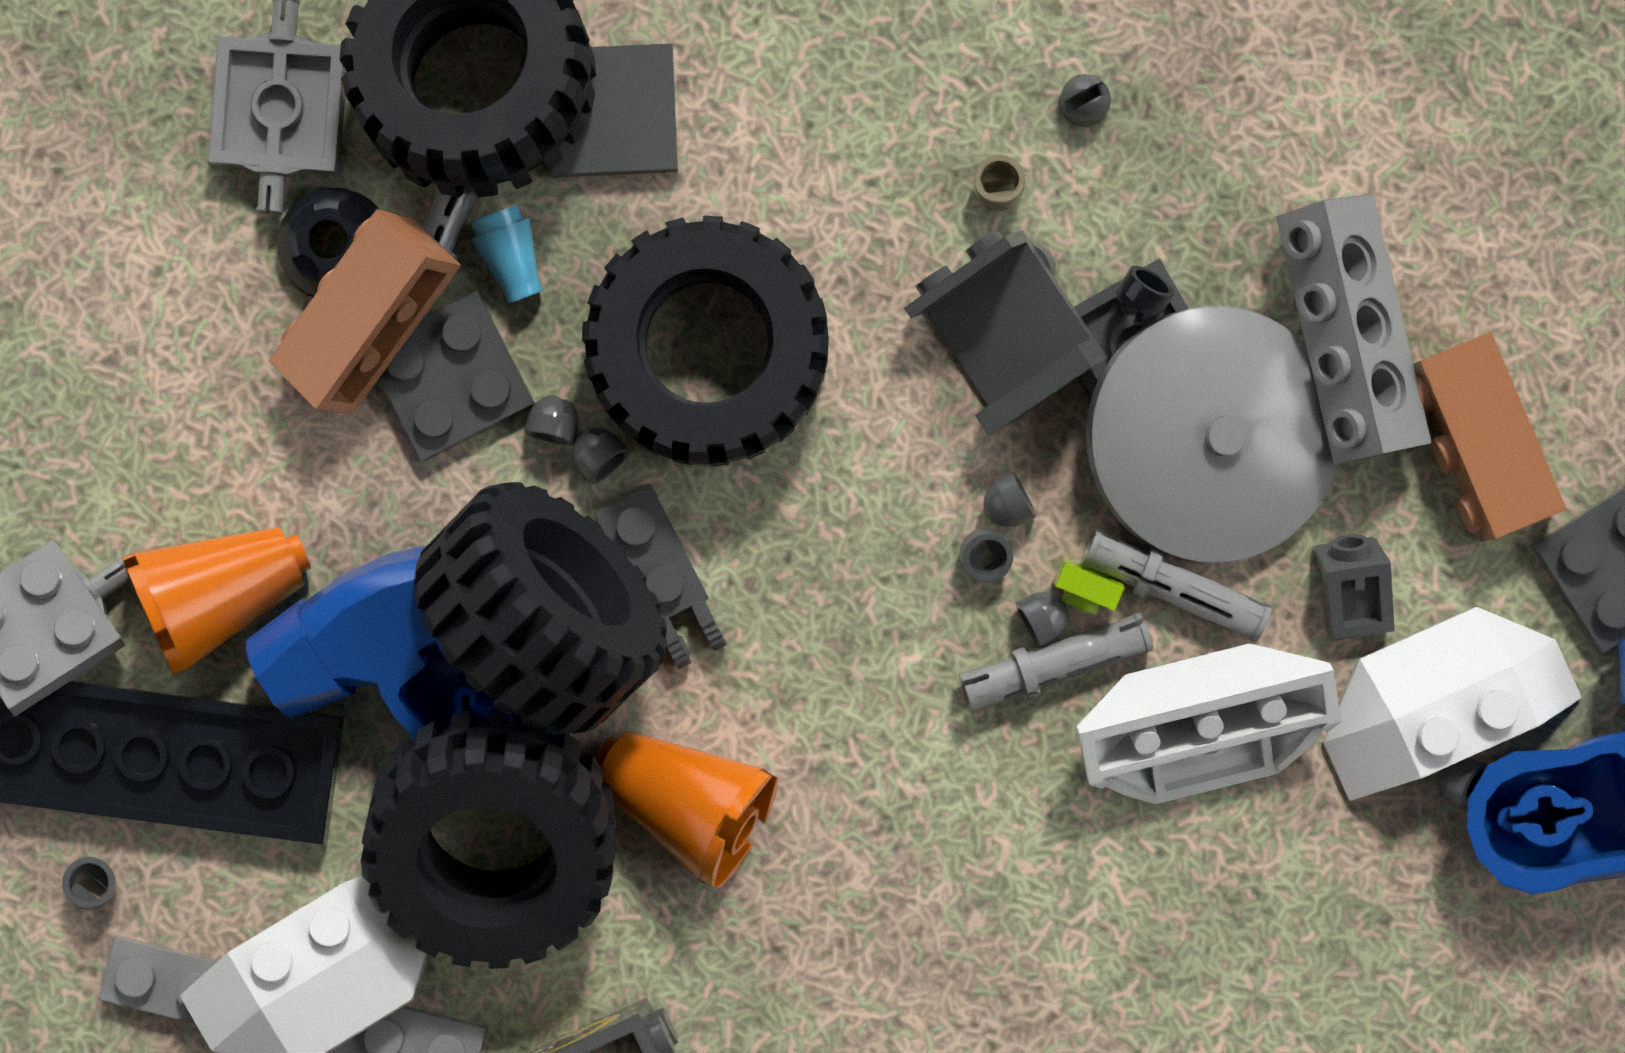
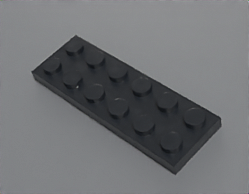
[0,681,344,845]

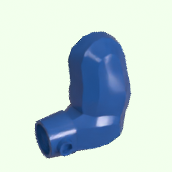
[246,546,558,742]
[1467,639,1625,894]

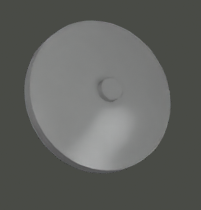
[1086,306,1336,563]

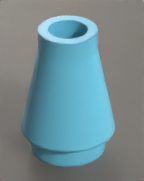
[470,205,543,304]

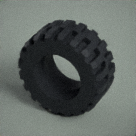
[339,0,597,198]
[582,215,829,467]
[414,482,667,734]
[360,709,617,969]

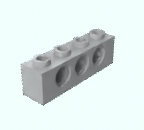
[1276,194,1432,465]

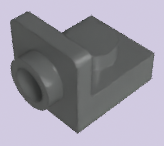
[1314,534,1395,641]

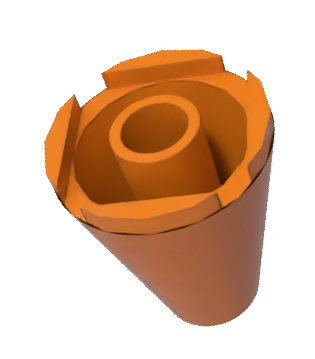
[122,527,311,676]
[595,731,779,888]

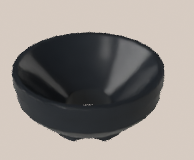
[277,188,380,298]

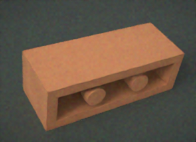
[268,209,461,415]
[1413,331,1567,541]

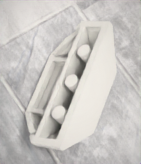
[1323,607,1582,801]
[1077,643,1341,804]
[179,876,426,1053]

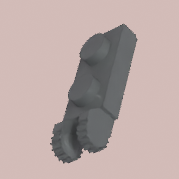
[594,484,727,669]

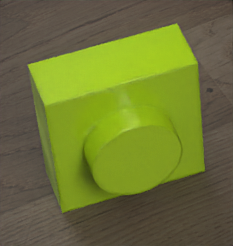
[1053,557,1125,615]

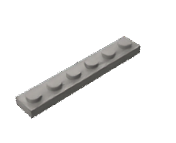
[98,935,488,1053]

